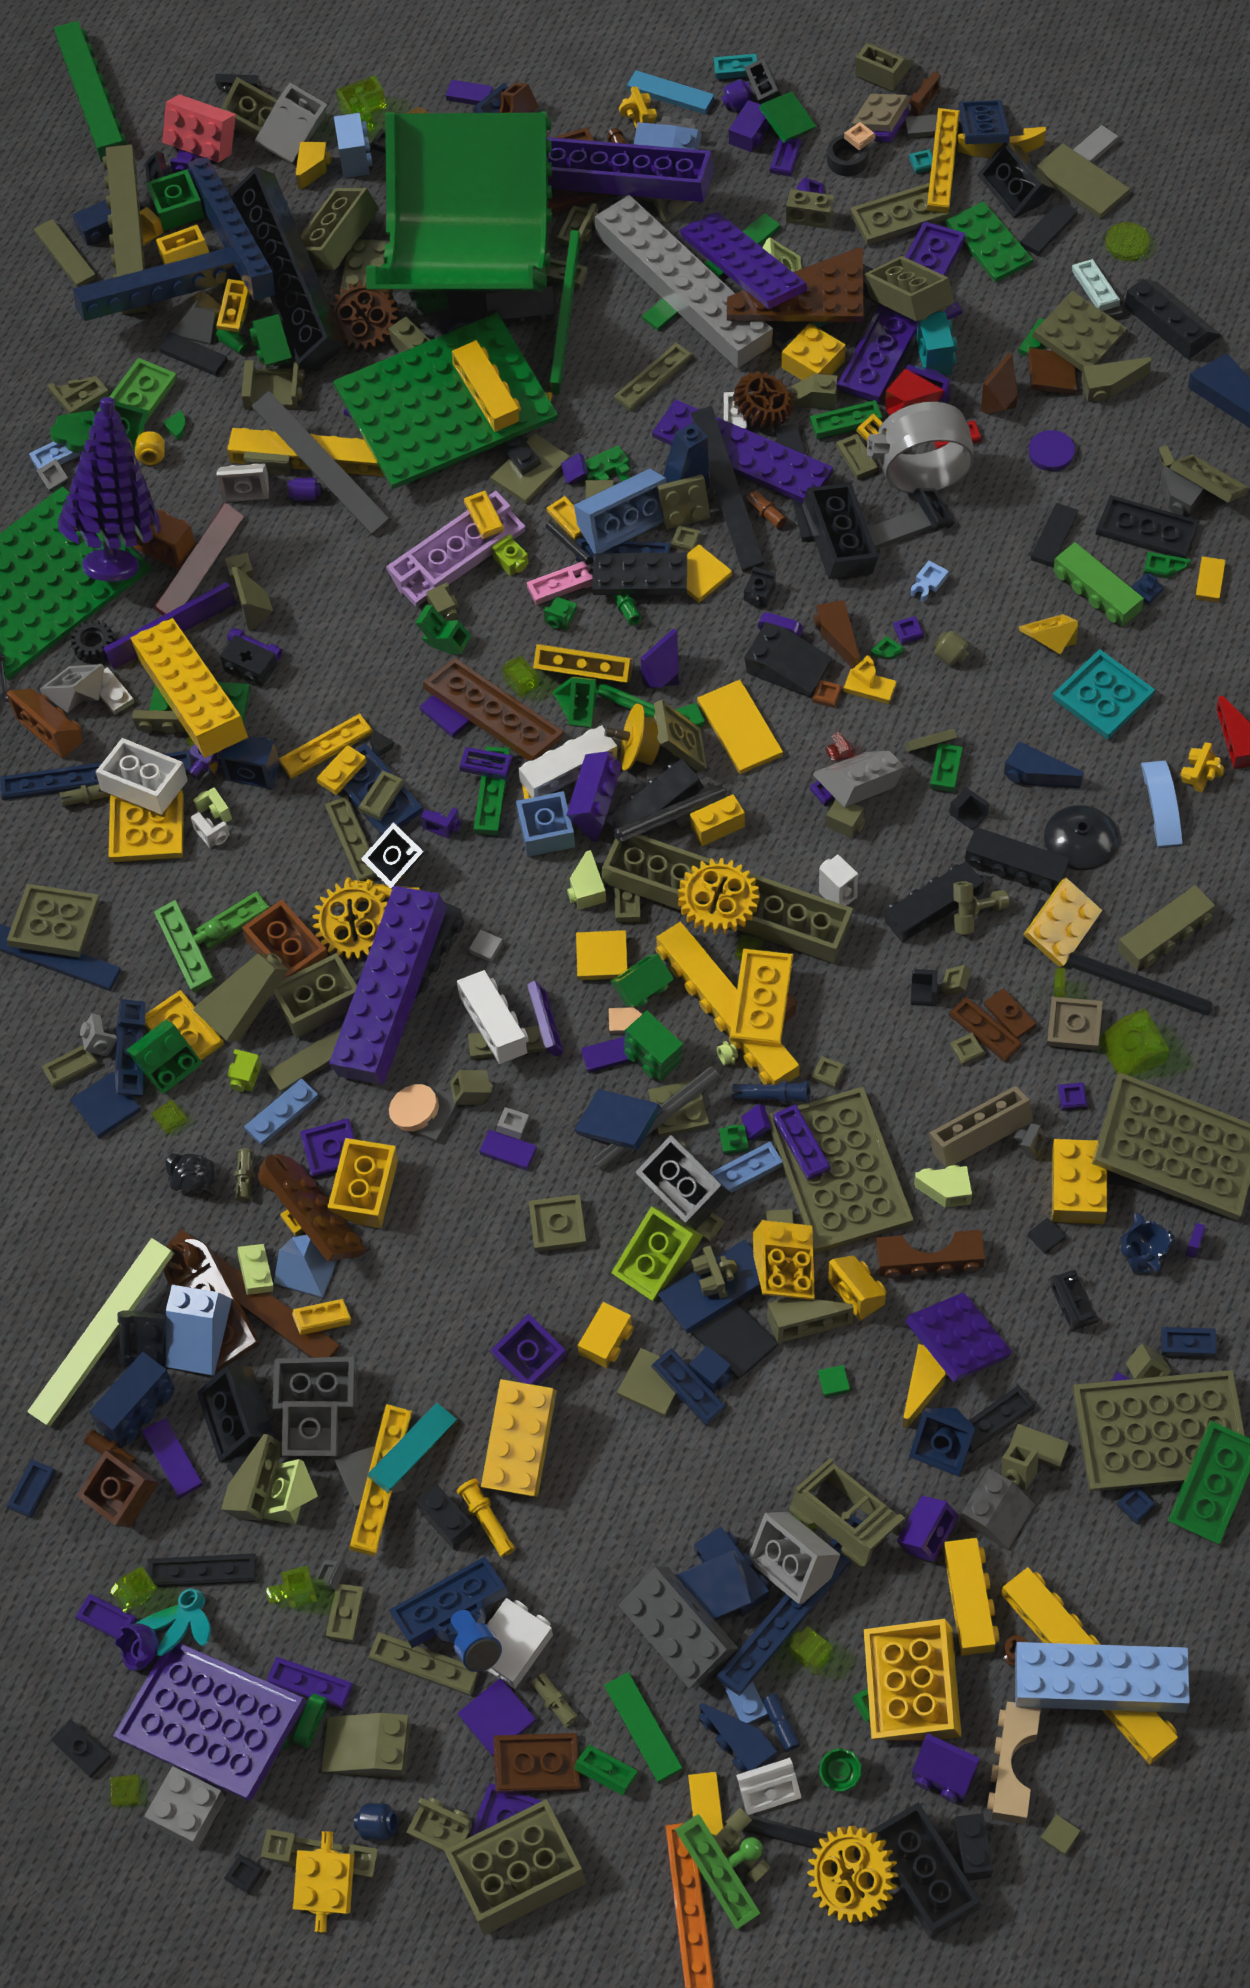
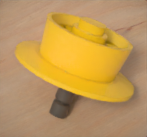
[604,704,660,771]

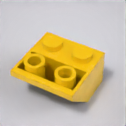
[156,225,209,264]

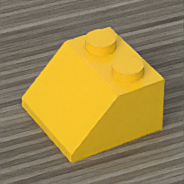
[828,1255,886,1321]

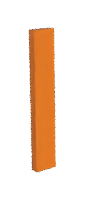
[665,1823,714,1988]

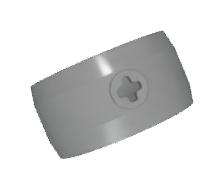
[866,402,974,493]

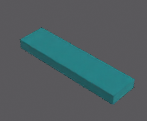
[368,1403,457,1493]

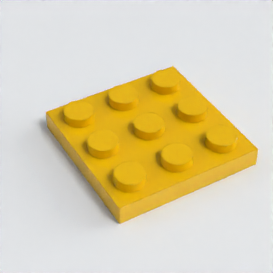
[109,790,184,862]

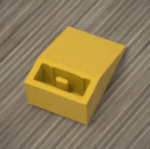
[753,1220,815,1300]

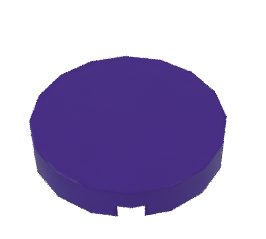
[1029,430,1075,471]

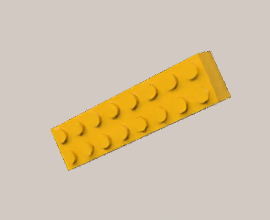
[130,618,248,758]

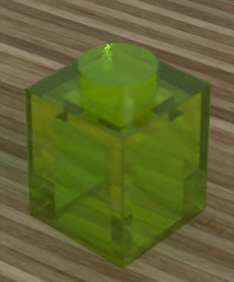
[501,655,539,698]
[110,1566,157,1613]

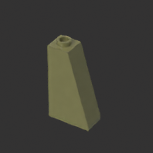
[193,953,288,1041]

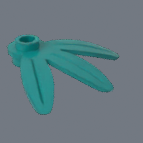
[136,1588,211,1656]

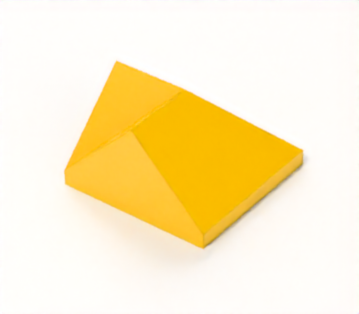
[1019,614,1078,655]

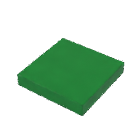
[759,92,816,143]

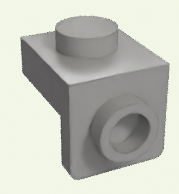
[80,1013,117,1056]

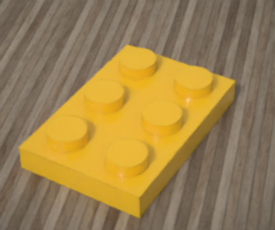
[1023,878,1102,967]

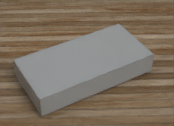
[1073,125,1118,163]

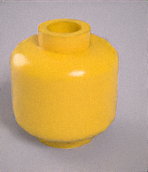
[135,431,165,466]

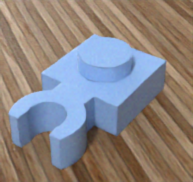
[910,561,949,602]

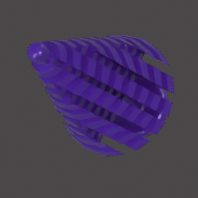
[58,397,162,582]

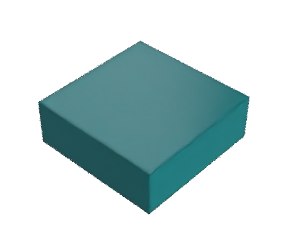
[909,149,933,174]

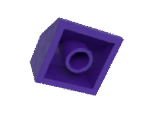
[911,1733,980,1803]

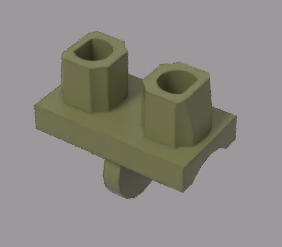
[691,1246,738,1299]

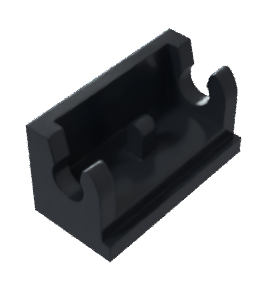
[1050,1270,1098,1332]

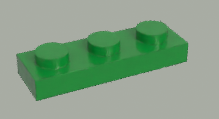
[810,400,882,439]

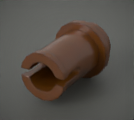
[607,128,627,144]

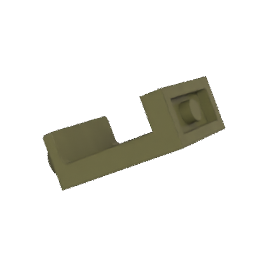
[241,360,305,409]

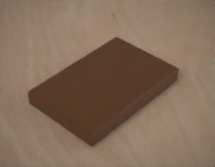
[493,1733,581,1794]

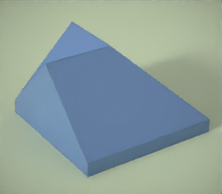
[274,1235,337,1298]

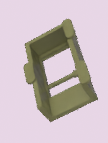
[790,1458,905,1567]

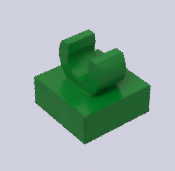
[719,1125,749,1155]

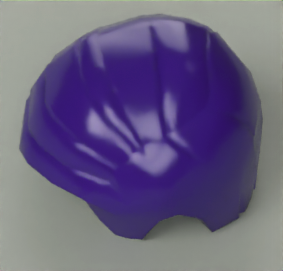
[115,1623,159,1671]

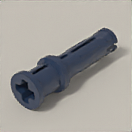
[732,1081,811,1104]

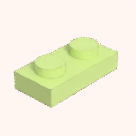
[237,1244,273,1295]

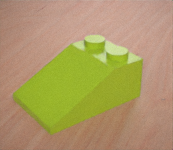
[611,1206,703,1301]

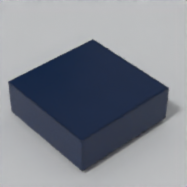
[1117,1487,1156,1524]

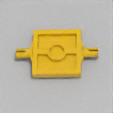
[293,1831,354,1932]

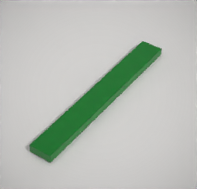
[642,213,780,331]
[550,230,580,394]

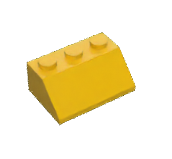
[328,1138,399,1228]

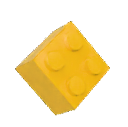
[782,323,846,380]

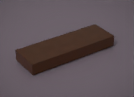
[949,997,1022,1063]

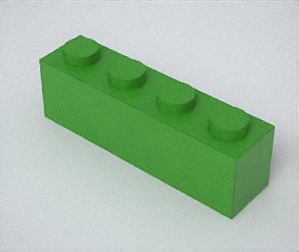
[1054,542,1144,627]

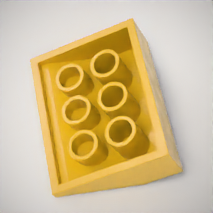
[864,1619,962,1741]

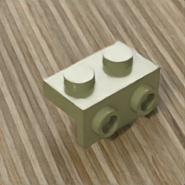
[557,203,599,250]
[406,1797,473,1853]

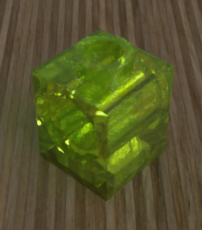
[789,1626,833,1675]

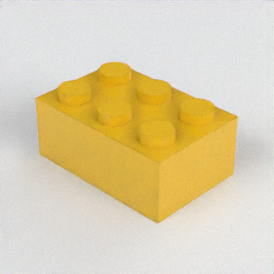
[1052,1139,1107,1224]

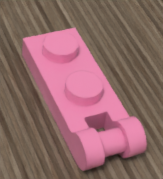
[527,562,593,605]

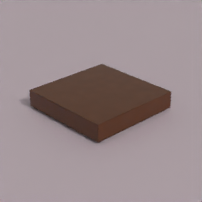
[1028,348,1077,394]

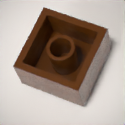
[76,1450,159,1528]

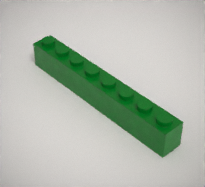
[54,21,127,162]

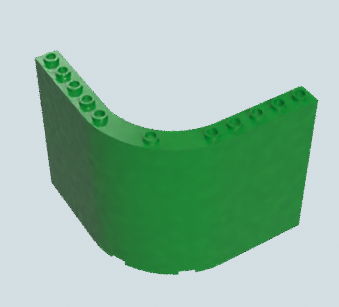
[366,111,552,292]

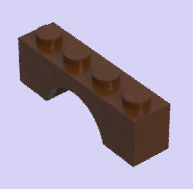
[499,82,539,113]
[876,1230,985,1279]

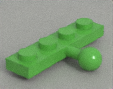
[154,900,225,993]
[675,1814,763,1929]

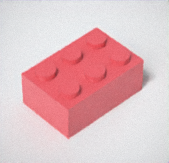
[162,94,236,162]

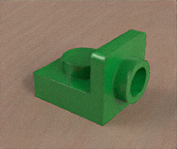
[543,597,578,630]

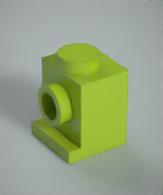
[492,534,529,576]
[228,1049,262,1092]

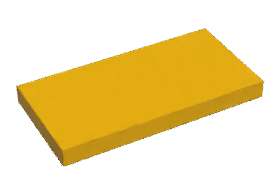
[697,680,783,774]
[730,949,793,1047]

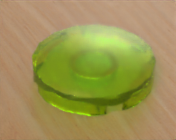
[1105,222,1150,261]

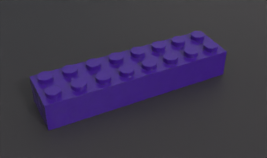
[548,137,714,202]
[329,886,447,1085]

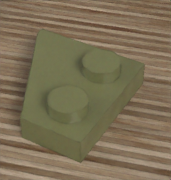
[47,376,110,414]

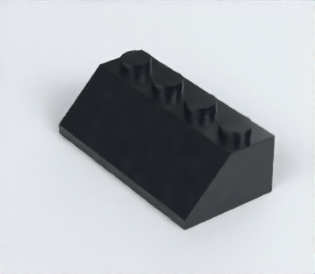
[1125,279,1221,360]

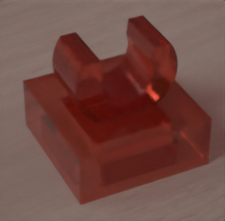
[825,731,855,761]

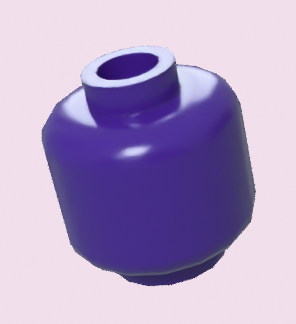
[721,79,755,112]

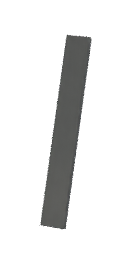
[252,391,390,536]

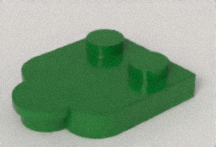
[50,411,95,453]

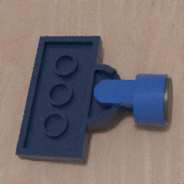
[389,1557,509,1672]

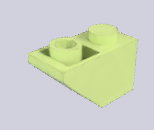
[914,1165,972,1208]

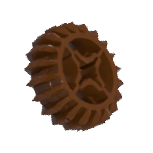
[732,371,794,430]

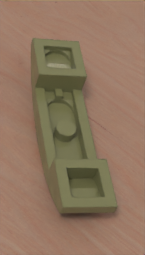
[261,1829,378,1879]

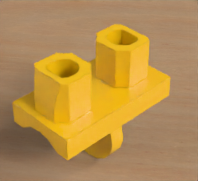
[619,87,657,129]
[1180,742,1225,793]

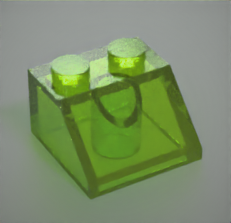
[1099,1008,1169,1077]

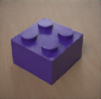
[490,1313,567,1386]

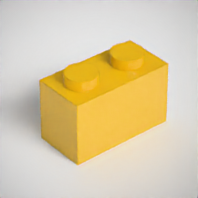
[690,794,745,846]
[578,1302,634,1368]

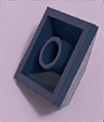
[909,1408,976,1476]

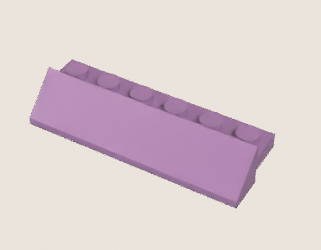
[386,491,525,607]

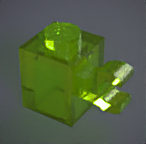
[265,1565,317,1608]

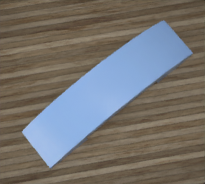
[1141,760,1182,848]

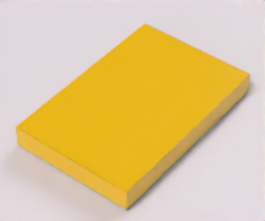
[145,990,224,1060]

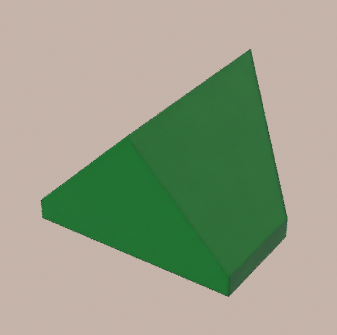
[552,677,598,727]

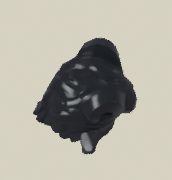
[166,1153,216,1196]

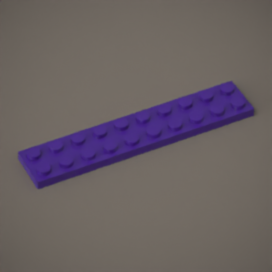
[837,221,965,403]

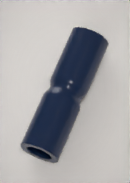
[762,1693,800,1752]

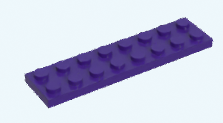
[680,212,807,309]
[652,399,834,503]

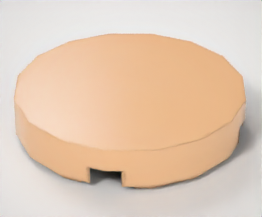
[389,1084,439,1131]

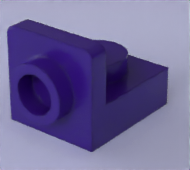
[170,150,201,174]
[421,807,461,839]

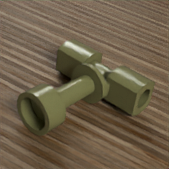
[953,881,1009,934]
[712,1808,771,1883]

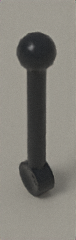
[0,653,8,701]

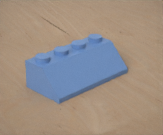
[574,469,667,553]

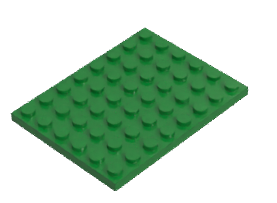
[333,313,558,490]
[0,486,151,680]

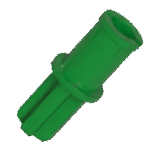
[613,595,642,626]

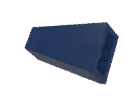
[1188,354,1250,428]
[663,422,709,489]

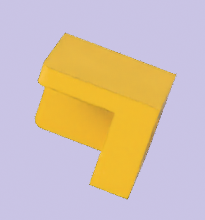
[140,207,163,246]

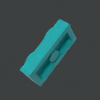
[714,54,757,79]

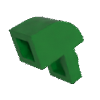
[415,605,472,654]

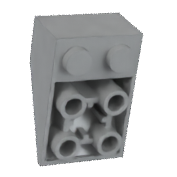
[255,83,327,164]

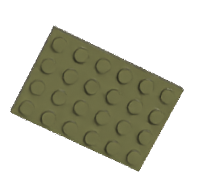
[1092,1072,1250,1220]
[767,1087,914,1254]
[1072,1370,1250,1492]

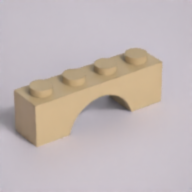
[987,1701,1041,1824]

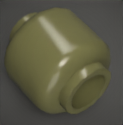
[933,630,969,666]

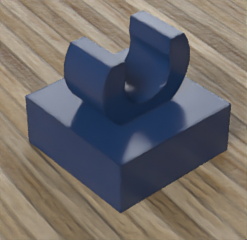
[1131,573,1164,605]

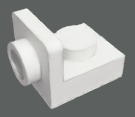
[191,812,230,848]

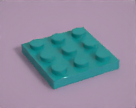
[1052,649,1155,740]

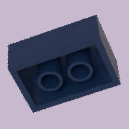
[89,1352,175,1448]

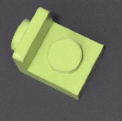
[194,788,232,823]

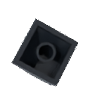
[361,822,425,889]

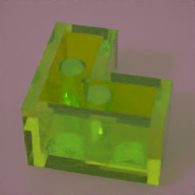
[335,75,386,132]

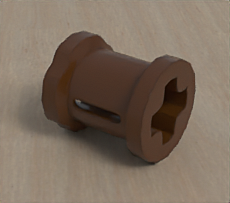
[1003,1635,1028,1666]

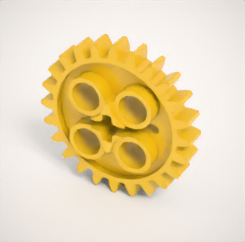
[678,858,759,935]
[312,880,387,961]
[807,1826,898,1923]

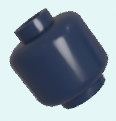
[354,1803,398,1841]

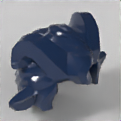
[1120,1213,1175,1275]

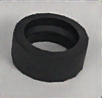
[827,134,869,177]

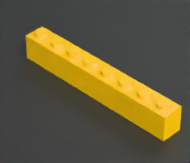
[227,428,385,477]
[655,921,799,1084]
[1001,1567,1178,1765]

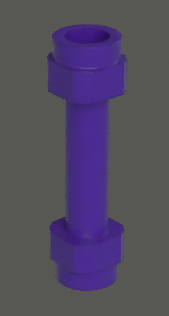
[227,628,283,662]

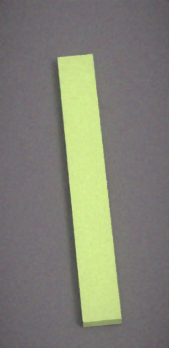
[27,1238,174,1427]

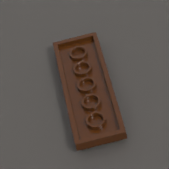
[423,658,564,761]

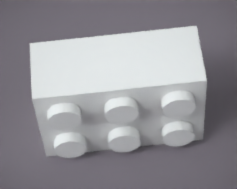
[96,738,188,815]

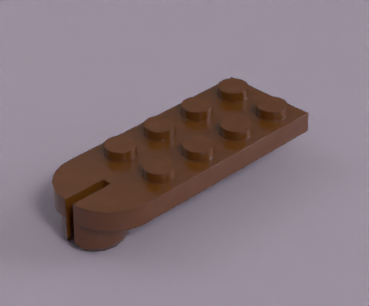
[258,1154,366,1262]
[163,1239,260,1372]

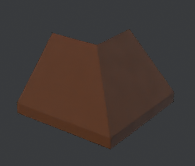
[981,353,1018,414]

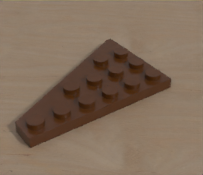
[727,248,863,322]

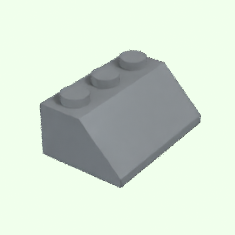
[813,751,905,808]
[748,1512,840,1604]

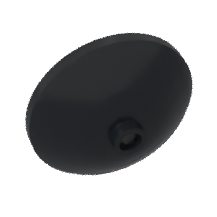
[1044,805,1118,870]

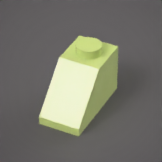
[567,850,606,910]

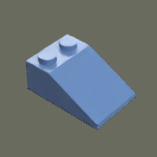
[634,122,702,150]
[165,1285,232,1376]

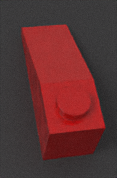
[1216,696,1250,769]

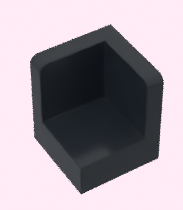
[950,787,989,830]
[911,969,938,1006]

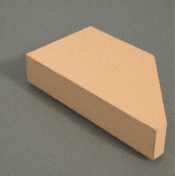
[609,1007,642,1034]

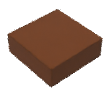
[812,680,842,708]

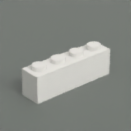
[519,725,617,798]
[457,970,529,1064]

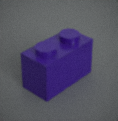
[729,100,772,152]
[897,1495,959,1562]

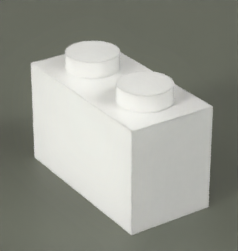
[819,855,858,906]

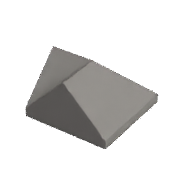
[40,664,104,713]

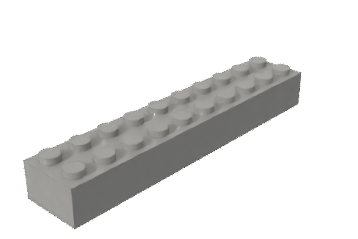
[595,195,773,369]

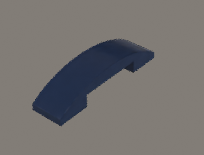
[115,999,146,1097]

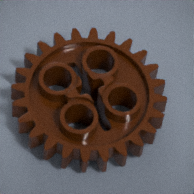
[330,280,400,352]

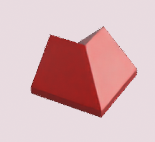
[886,369,944,415]

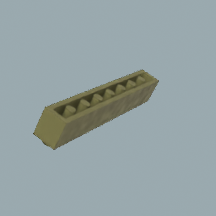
[103,144,149,314]

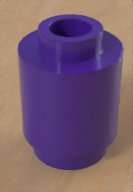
[288,478,322,501]

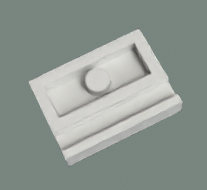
[736,1758,801,1815]

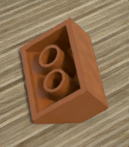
[6,689,84,759]

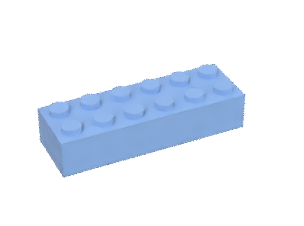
[1015,1642,1189,1713]

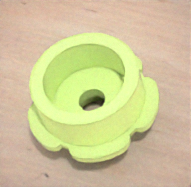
[717,1041,738,1065]

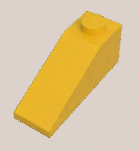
[216,279,250,332]
[902,1344,948,1428]

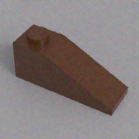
[813,600,860,669]

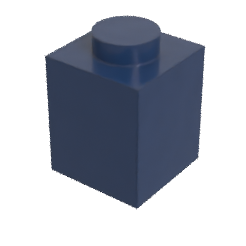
[689,1346,732,1393]

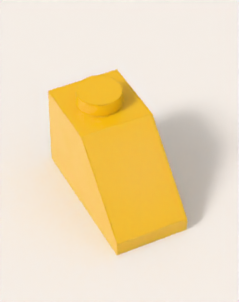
[296,142,332,189]

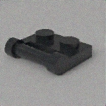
[117,1310,166,1366]

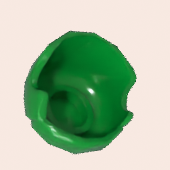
[819,1748,862,1792]

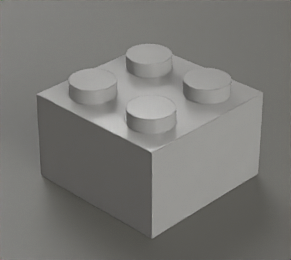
[144,1766,226,1849]

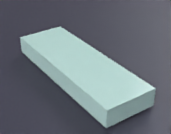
[1072,259,1120,311]

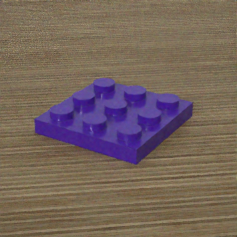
[905,1292,1012,1382]

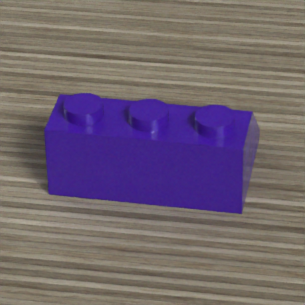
[566,751,622,842]

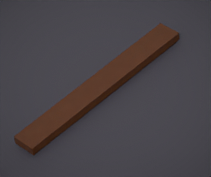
[166,1229,340,1358]

